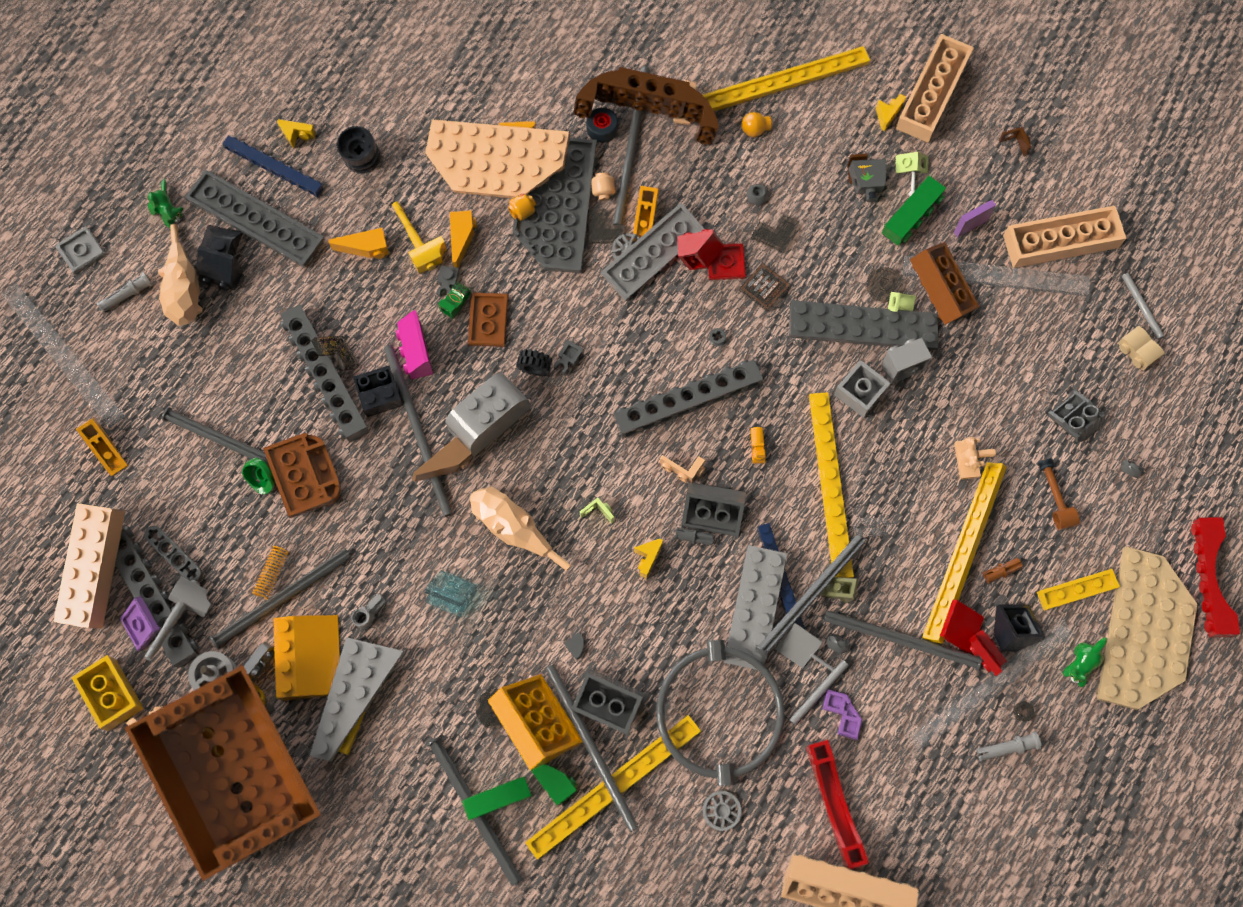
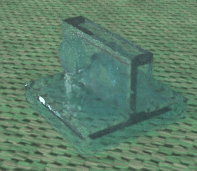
[425,570,476,618]

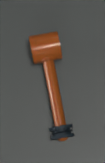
[1037,458,1080,530]

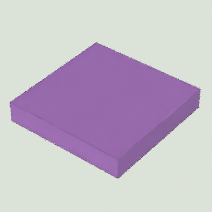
[954,200,996,238]
[120,596,160,651]

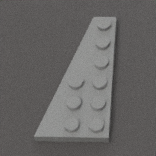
[310,637,405,762]

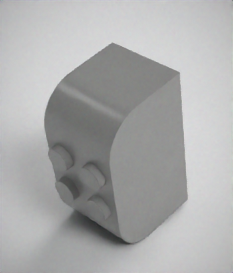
[445,373,531,458]

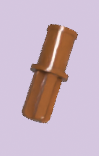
[983,558,1023,584]

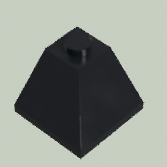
[196,225,242,257]
[994,604,1046,651]

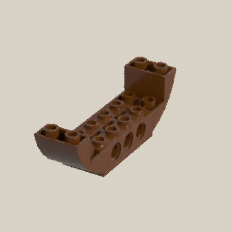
[573,67,719,145]

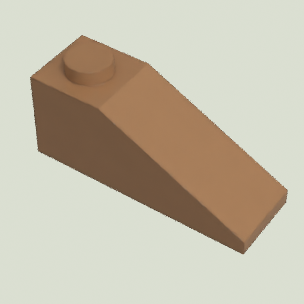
[412,437,472,482]

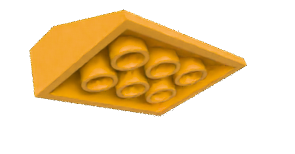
[273,615,340,701]
[488,674,583,770]

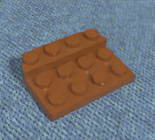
[263,433,341,519]

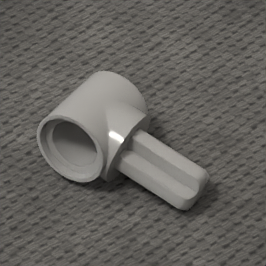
[351,594,386,629]

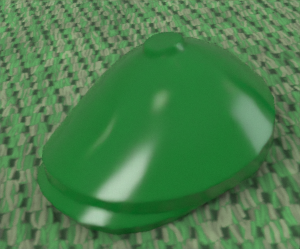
[242,458,275,494]

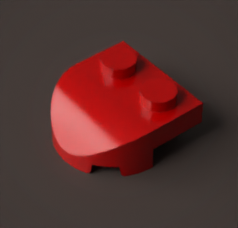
[969,629,1007,676]

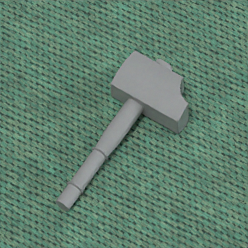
[144,576,211,661]

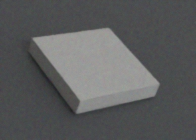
[55,226,106,274]

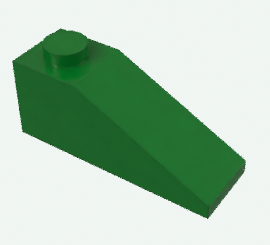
[520,755,578,807]

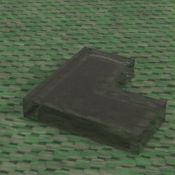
[588,209,625,244]
[751,214,800,254]
[311,336,359,371]

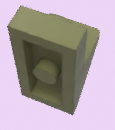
[819,577,859,603]

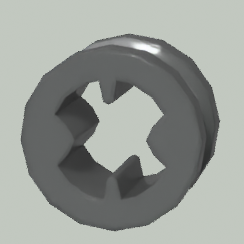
[709,328,726,346]

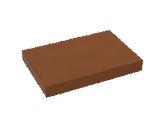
[467,292,509,347]

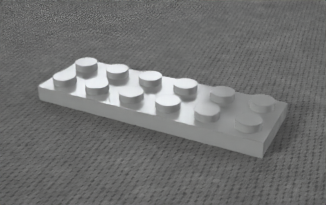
[600,203,704,301]
[724,545,787,670]

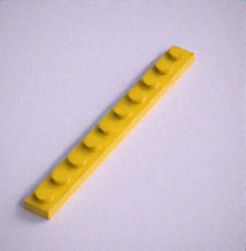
[703,46,870,111]
[809,392,854,578]
[922,462,1007,644]
[525,715,701,860]

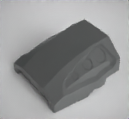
[1048,390,1105,442]

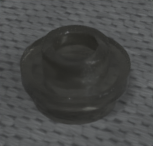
[1013,701,1034,722]

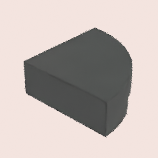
[564,631,584,660]

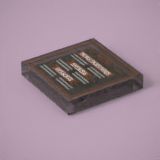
[739,262,791,312]

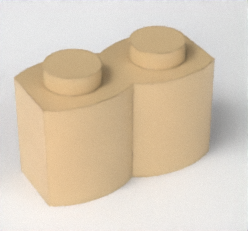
[1118,326,1165,371]

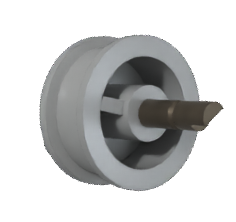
[188,651,237,690]

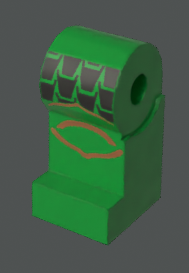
[438,282,472,319]

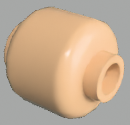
[591,173,616,200]

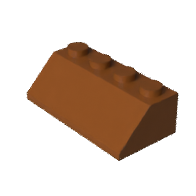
[910,242,980,325]

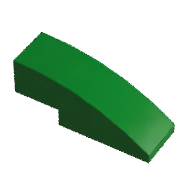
[461,777,531,821]

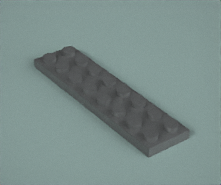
[185,170,325,268]
[789,300,938,350]

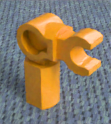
[750,427,766,464]

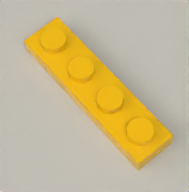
[1037,569,1120,611]

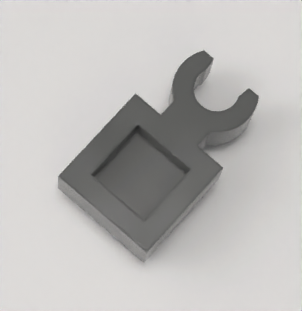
[437,265,459,297]
[554,340,584,375]

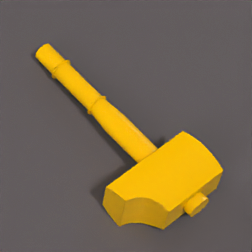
[392,201,447,274]

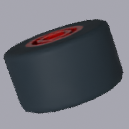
[586,107,618,143]

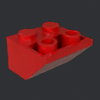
[677,229,724,270]

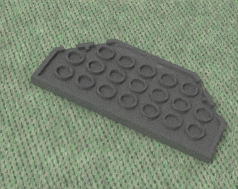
[512,138,597,273]

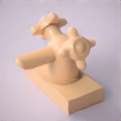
[954,437,996,480]

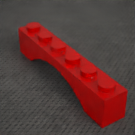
[1191,517,1240,638]
[806,740,869,869]

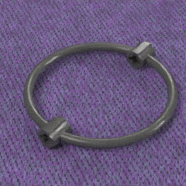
[656,640,785,786]

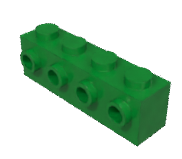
[881,176,946,246]

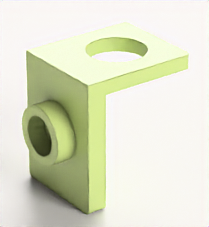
[896,152,928,174]
[888,292,916,312]
[580,497,615,524]

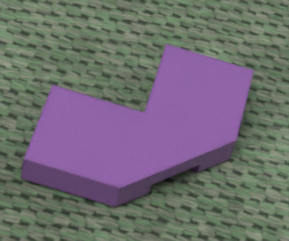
[822,689,862,740]

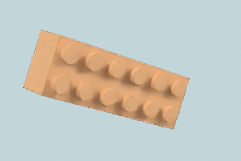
[896,34,974,143]
[1003,206,1126,268]
[54,503,125,629]
[781,855,918,907]

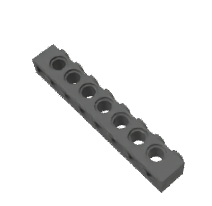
[280,304,369,443]
[614,360,763,439]
[115,525,199,669]

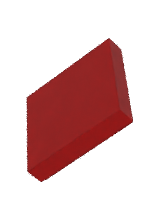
[708,243,746,280]
[939,600,984,653]

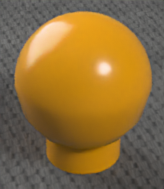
[742,112,772,137]

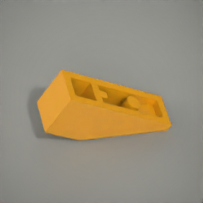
[632,186,660,241]
[450,210,477,268]
[328,228,389,259]
[76,417,128,476]

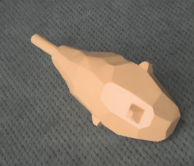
[158,224,202,326]
[470,486,572,571]

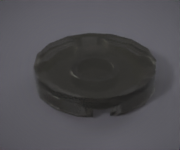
[866,267,903,302]

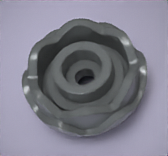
[746,184,769,205]
[1121,459,1145,478]
[827,633,851,654]

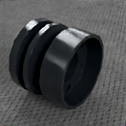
[336,126,381,174]

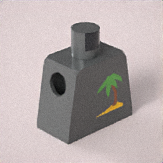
[848,159,886,203]

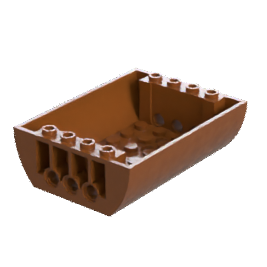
[124,665,321,881]

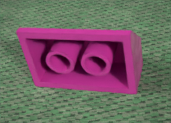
[395,310,433,380]

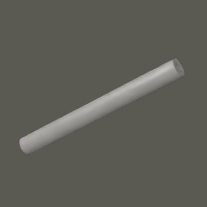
[1122,273,1164,340]
[790,660,849,725]

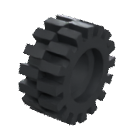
[516,349,553,377]

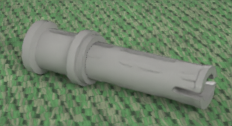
[97,271,153,313]
[976,731,1041,762]

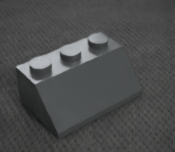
[681,482,746,537]
[571,669,645,735]

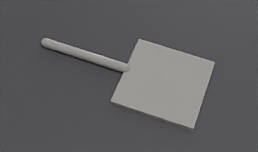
[775,623,844,678]

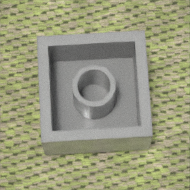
[881,338,932,384]
[834,360,891,418]

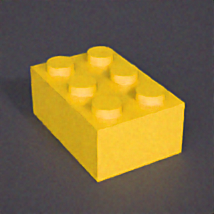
[71,655,144,731]

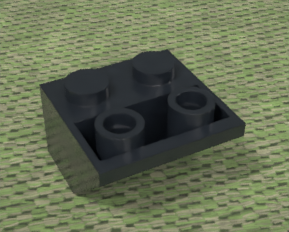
[353,365,403,417]

